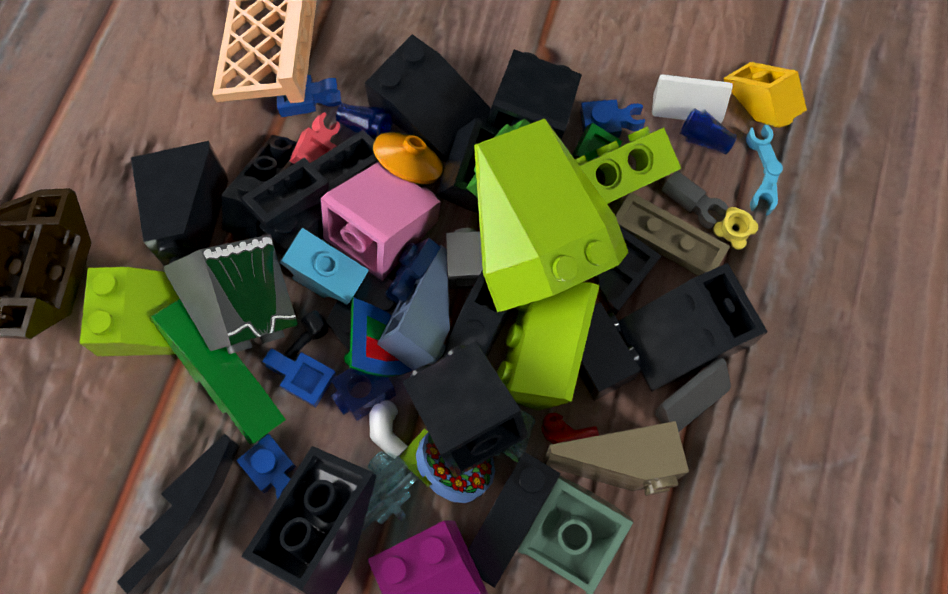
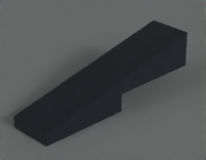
[241,130,379,228]

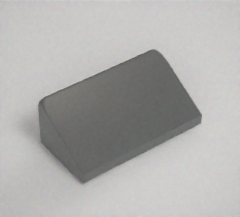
[655,357,731,432]

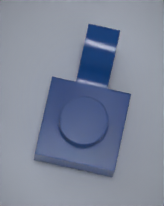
[277,75,342,118]
[262,348,336,408]

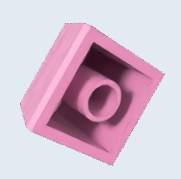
[321,162,441,281]

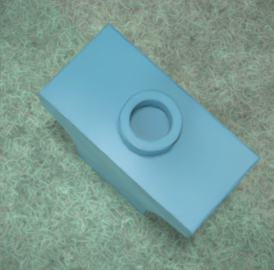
[280,228,369,305]

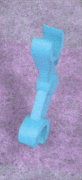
[746,124,783,216]

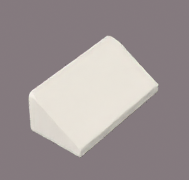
[652,74,733,124]

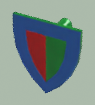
[344,298,413,377]

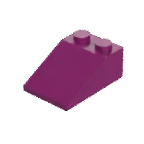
[368,520,488,594]

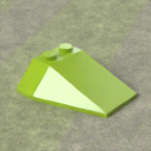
[474,118,628,312]

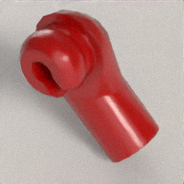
[541,413,599,444]

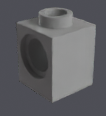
[446,228,483,289]

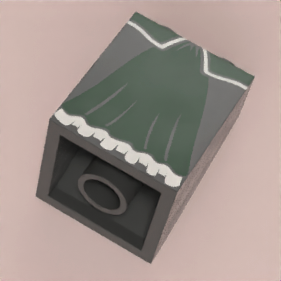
[163,234,298,354]

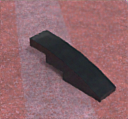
[117,434,240,594]

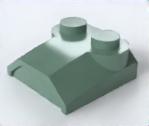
[518,476,633,594]

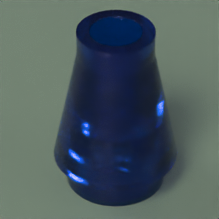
[336,103,392,140]
[679,108,737,155]

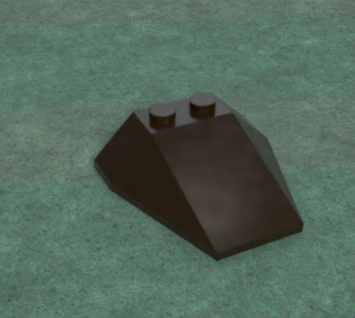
[0,188,92,339]

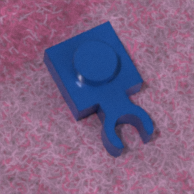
[580,99,645,138]
[236,434,296,499]

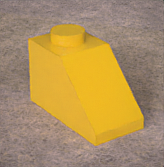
[723,62,807,128]

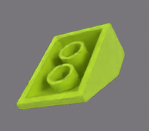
[80,267,180,356]

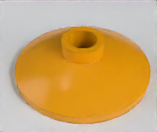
[373,132,443,184]

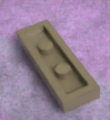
[616,192,730,276]

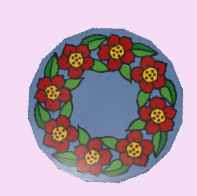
[416,432,495,503]

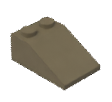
[543,421,689,496]

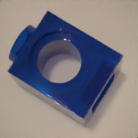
[331,368,396,421]

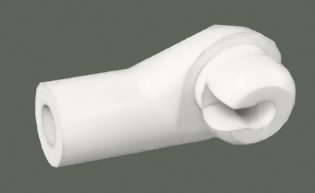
[369,400,408,462]

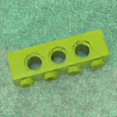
[575,126,682,204]

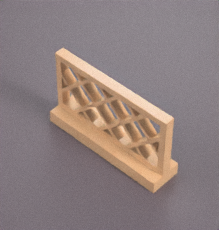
[212,0,317,103]

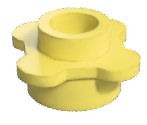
[713,207,758,250]

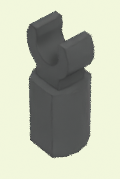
[661,171,728,229]

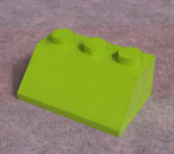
[497,282,600,411]

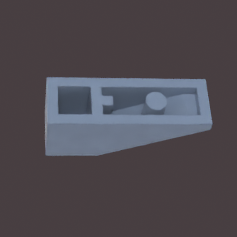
[377,245,450,371]

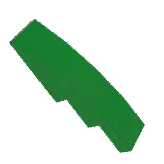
[150,299,286,445]

